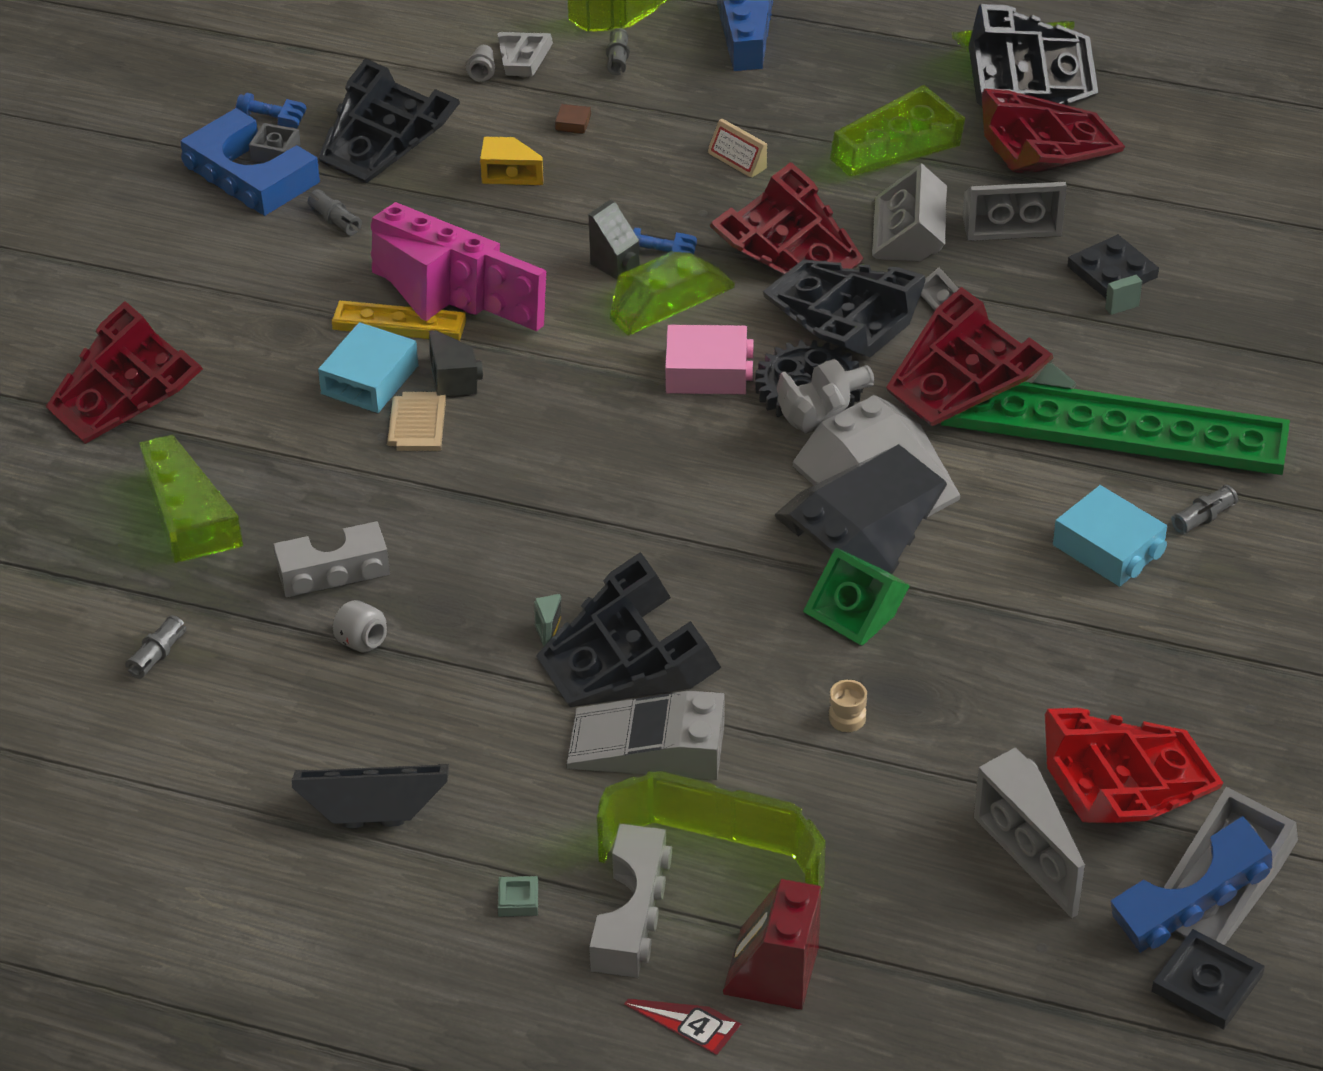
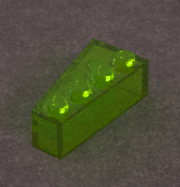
[830,85,965,176]
[139,435,243,563]

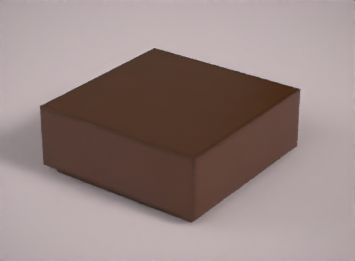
[555,104,591,133]

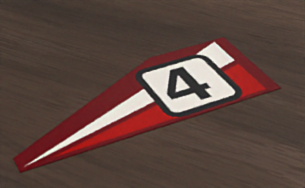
[624,999,742,1055]

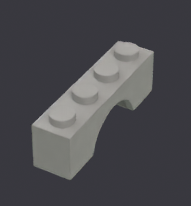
[590,824,672,978]

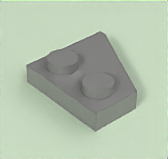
[498,32,553,77]

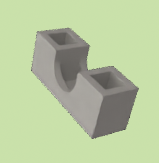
[274,521,390,597]

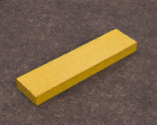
[332,300,466,341]

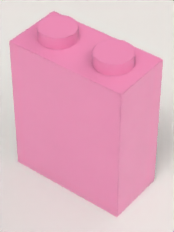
[665,325,753,394]

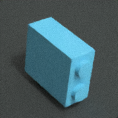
[318,322,419,413]
[1053,485,1167,587]

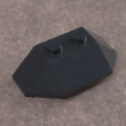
[292,764,449,828]

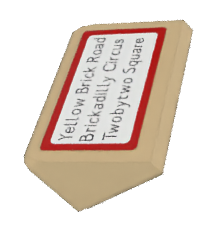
[708,119,767,177]

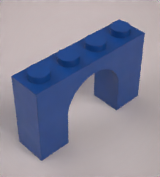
[180,108,320,216]

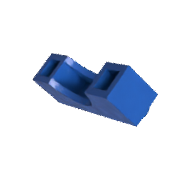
[1110,816,1272,953]

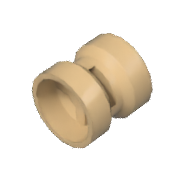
[829,679,867,732]

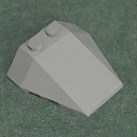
[793,395,960,520]

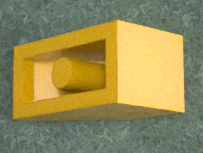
[480,137,544,185]

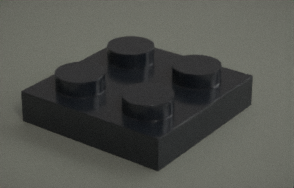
[1067,234,1159,299]
[1152,929,1265,1030]

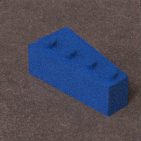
[717,0,774,71]

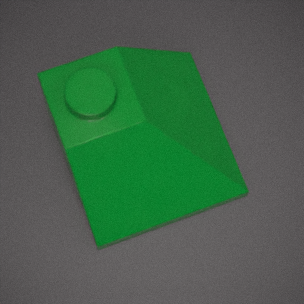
[803,548,910,645]

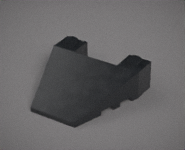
[536,552,721,707]

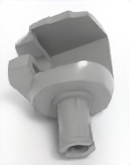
[777,359,874,433]

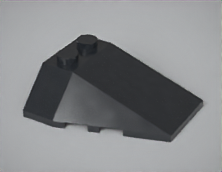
[969,4,1098,108]
[318,58,460,183]
[763,260,926,358]
[775,444,947,574]

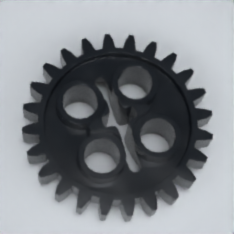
[755,340,863,417]

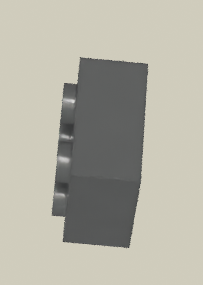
[249,123,301,163]

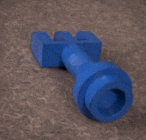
[236,93,307,129]
[633,227,697,265]

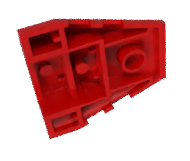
[1045,708,1223,823]

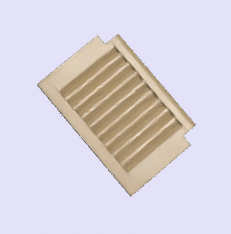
[387,392,446,451]

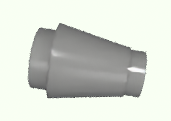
[466,45,495,82]

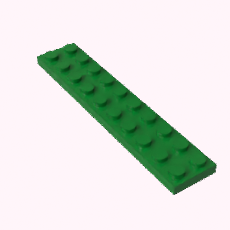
[941,382,1290,475]

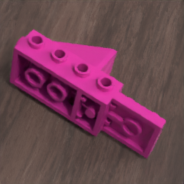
[371,202,546,331]

